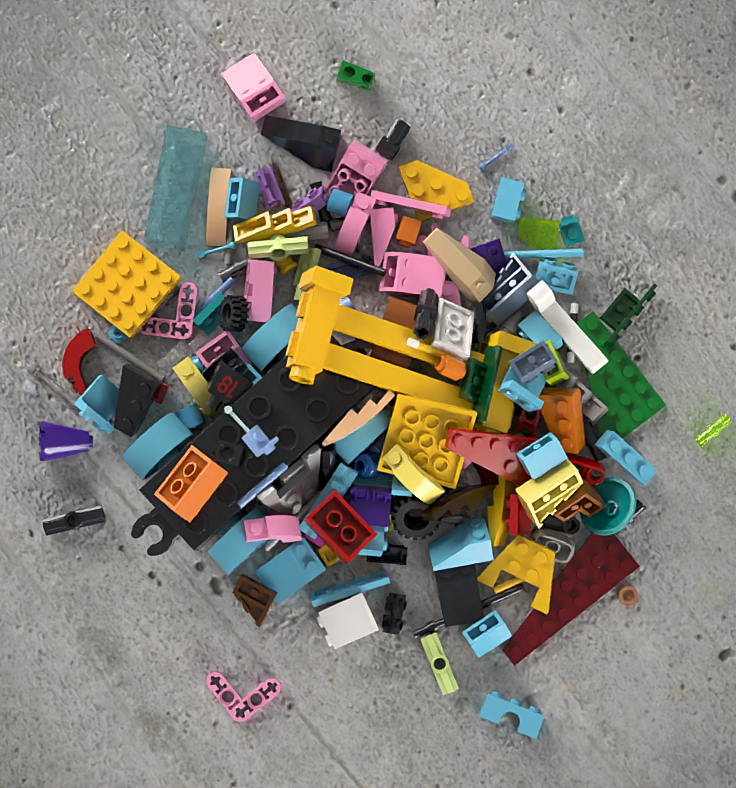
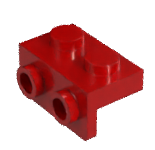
[506,493,531,535]

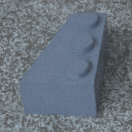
[480,253,539,326]

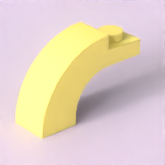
[173,356,225,419]
[382,444,445,505]

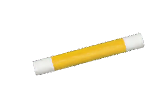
[407,338,464,362]

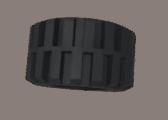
[391,493,442,540]

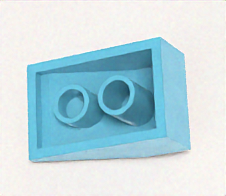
[428,518,493,571]
[255,537,327,604]

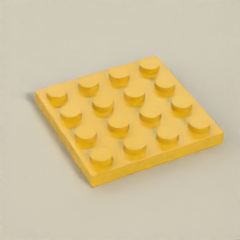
[72,231,182,339]
[377,393,477,489]

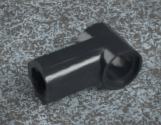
[375,118,411,160]
[542,514,580,535]

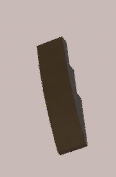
[420,483,496,521]

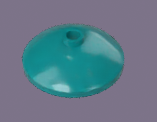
[580,477,636,535]

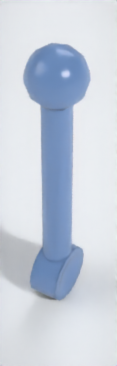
[479,143,514,170]

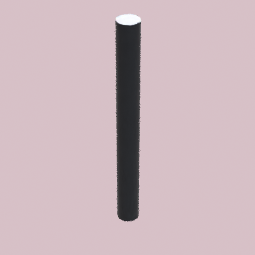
[314,244,387,277]

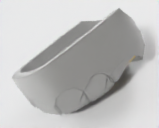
[532,527,575,563]

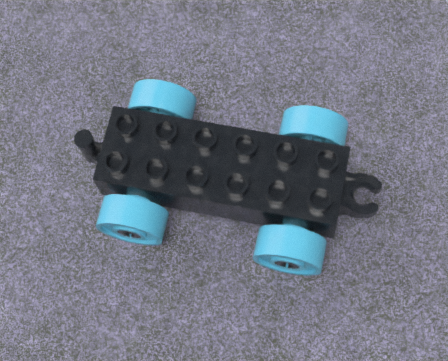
[122,304,392,575]

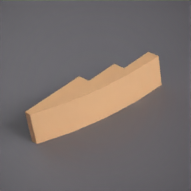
[322,390,395,446]

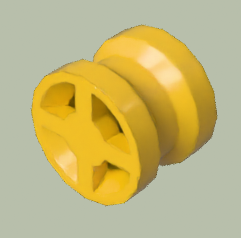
[274,255,298,276]

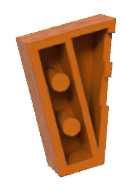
[538,388,585,453]

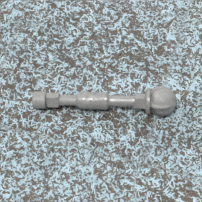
[26,362,77,408]

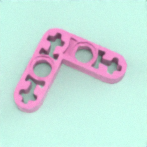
[139,282,199,340]
[206,671,281,722]

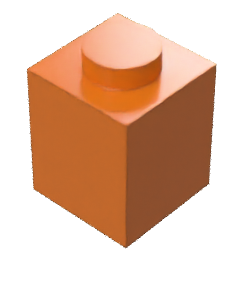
[396,215,422,248]

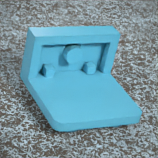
[498,365,546,412]
[75,375,119,434]

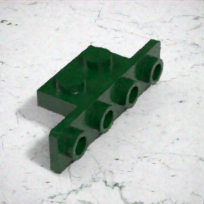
[599,283,658,347]
[459,345,503,424]

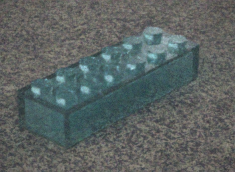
[143,125,207,252]

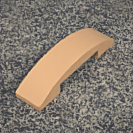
[206,168,231,247]

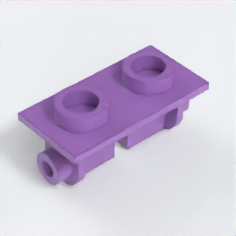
[253,167,286,211]
[291,186,329,213]

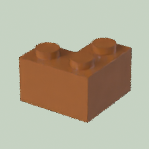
[553,478,606,522]

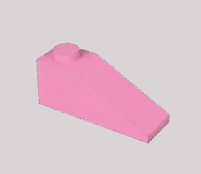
[370,208,399,267]

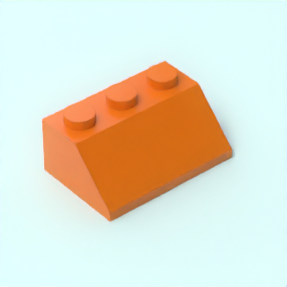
[154,445,228,522]

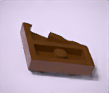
[232,574,278,627]

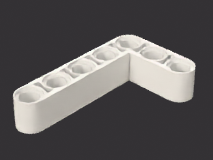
[526,280,608,374]

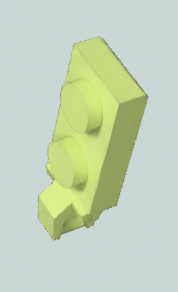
[293,247,321,301]

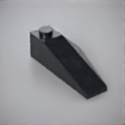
[261,115,341,173]

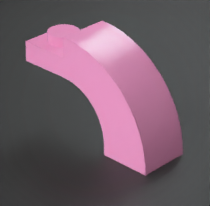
[334,192,376,257]
[243,515,302,543]

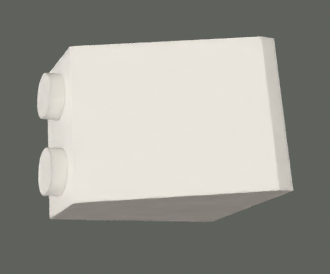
[316,592,379,649]

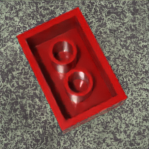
[304,490,378,565]

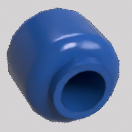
[354,453,383,479]

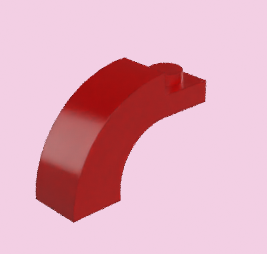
[62,328,98,395]

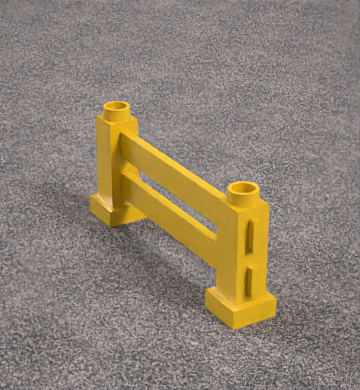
[285,265,536,434]

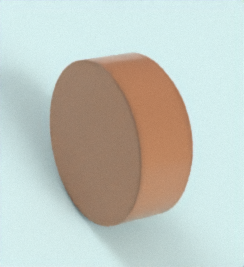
[617,585,638,606]

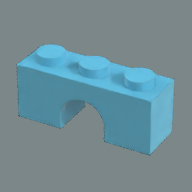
[594,430,657,485]
[478,691,545,739]

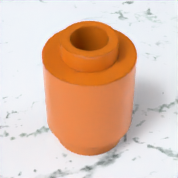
[435,354,467,381]

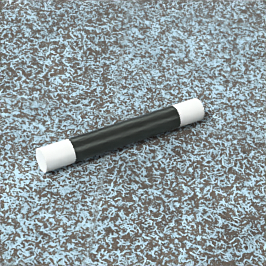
[566,303,579,363]

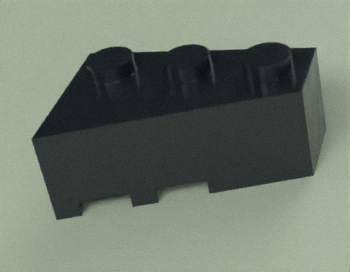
[114,363,163,437]

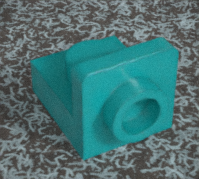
[558,215,585,248]

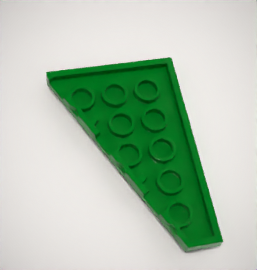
[577,311,666,439]

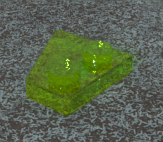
[518,217,559,259]

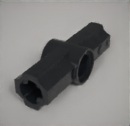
[413,288,438,340]
[318,440,340,491]
[42,505,106,536]

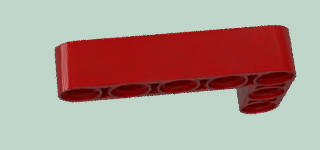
[515,409,605,485]

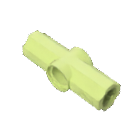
[248,234,309,261]
[420,632,459,695]

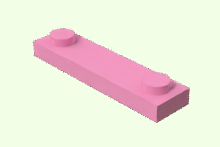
[370,190,451,219]

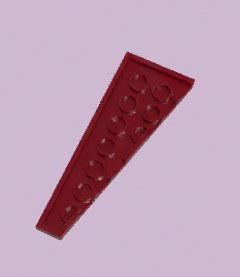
[502,532,640,666]

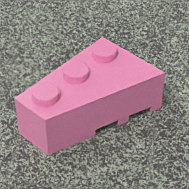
[244,259,277,322]

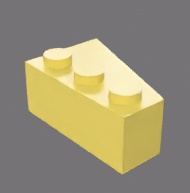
[515,459,583,528]

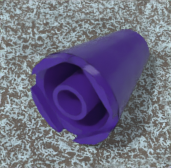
[39,421,93,461]

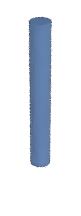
[196,276,236,317]
[236,462,288,509]

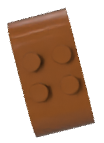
[370,297,417,370]

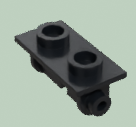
[366,544,408,565]
[381,592,407,635]

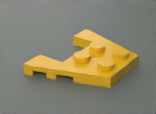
[477,534,556,614]

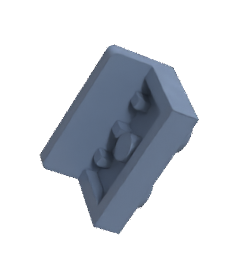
[509,340,557,384]

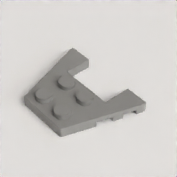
[256,444,321,516]

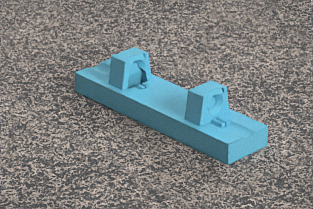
[300,462,359,540]

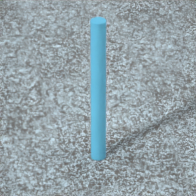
[504,249,584,259]

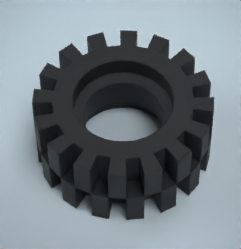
[219,295,249,332]

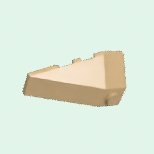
[423,228,496,303]

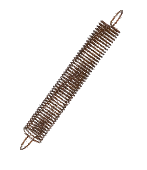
[270,158,293,209]

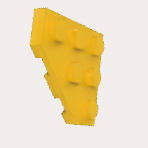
[399,160,475,222]

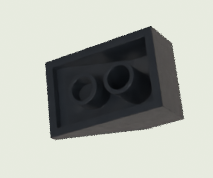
[434,564,484,628]

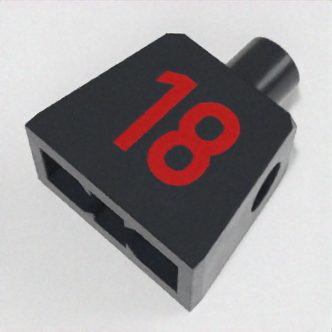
[206,359,254,411]

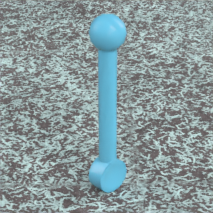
[197,242,236,259]

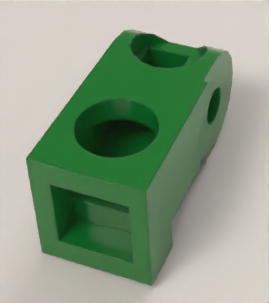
[336,61,376,90]

